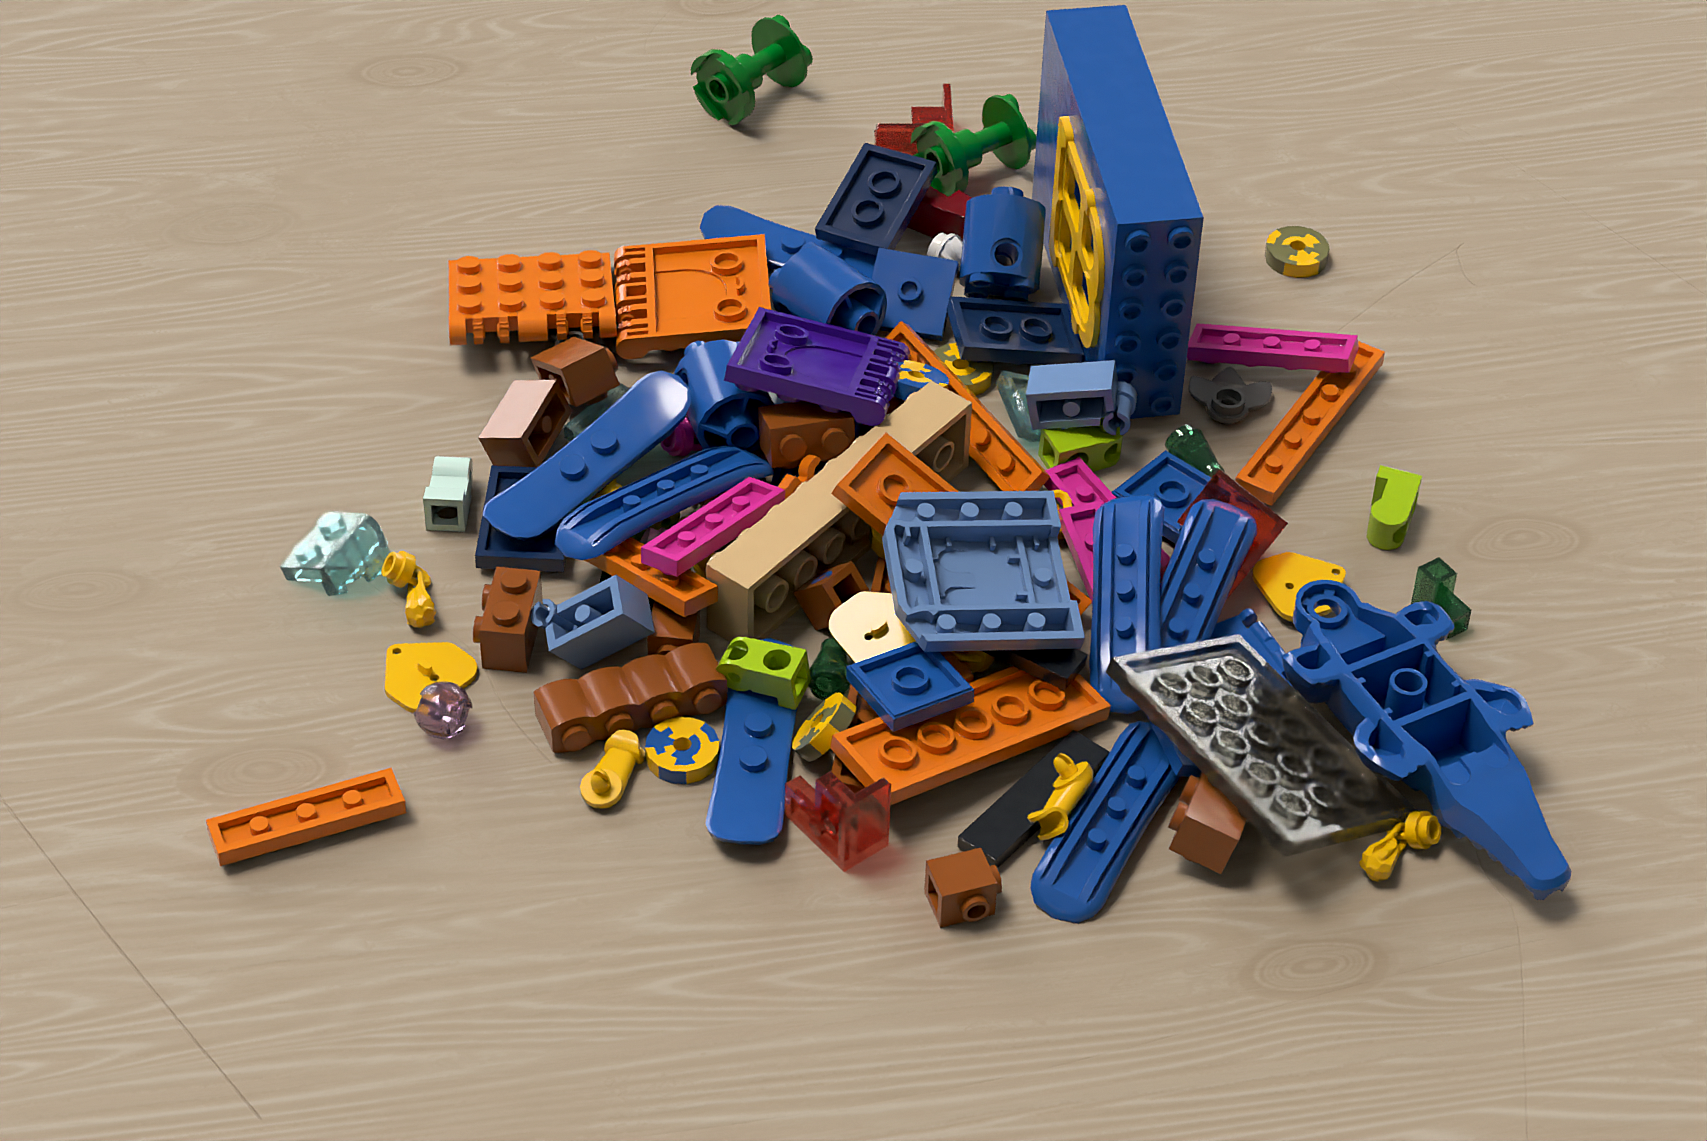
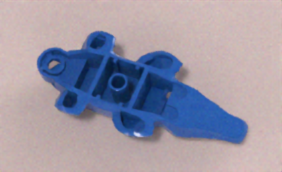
[1282,580,1571,900]

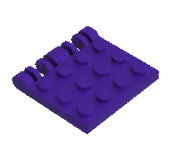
[724,307,910,426]

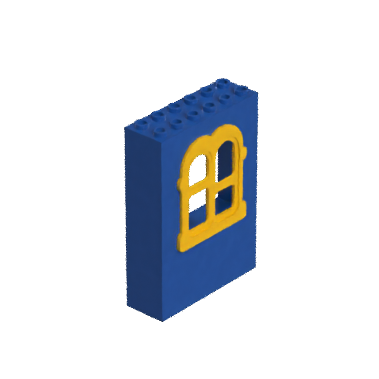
[1032,5,1204,419]

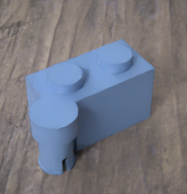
[1026,360,1137,436]
[531,575,655,670]

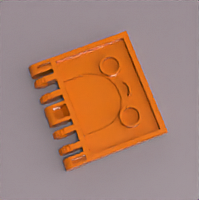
[614,234,771,359]
[448,250,617,346]

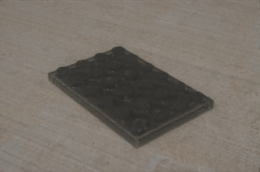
[1105,634,1418,857]

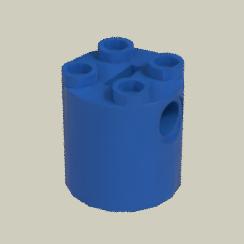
[959,186,1046,301]
[768,242,887,336]
[674,340,774,453]

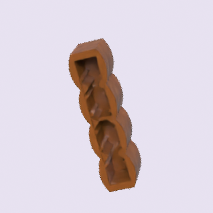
[534,643,727,753]

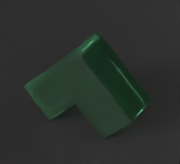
[1411,557,1472,640]

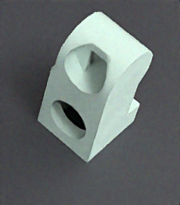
[423,456,473,532]

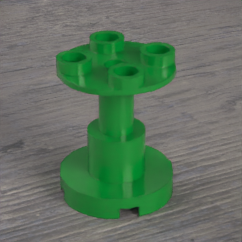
[691,15,813,125]
[911,94,1037,196]

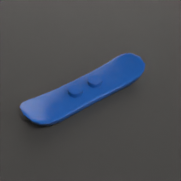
[700,205,877,279]
[483,370,691,541]
[555,446,775,560]
[1089,494,1165,714]
[1143,499,1257,710]
[705,638,797,845]
[1030,721,1181,923]

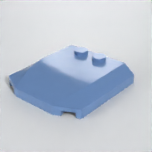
[882,491,1085,652]

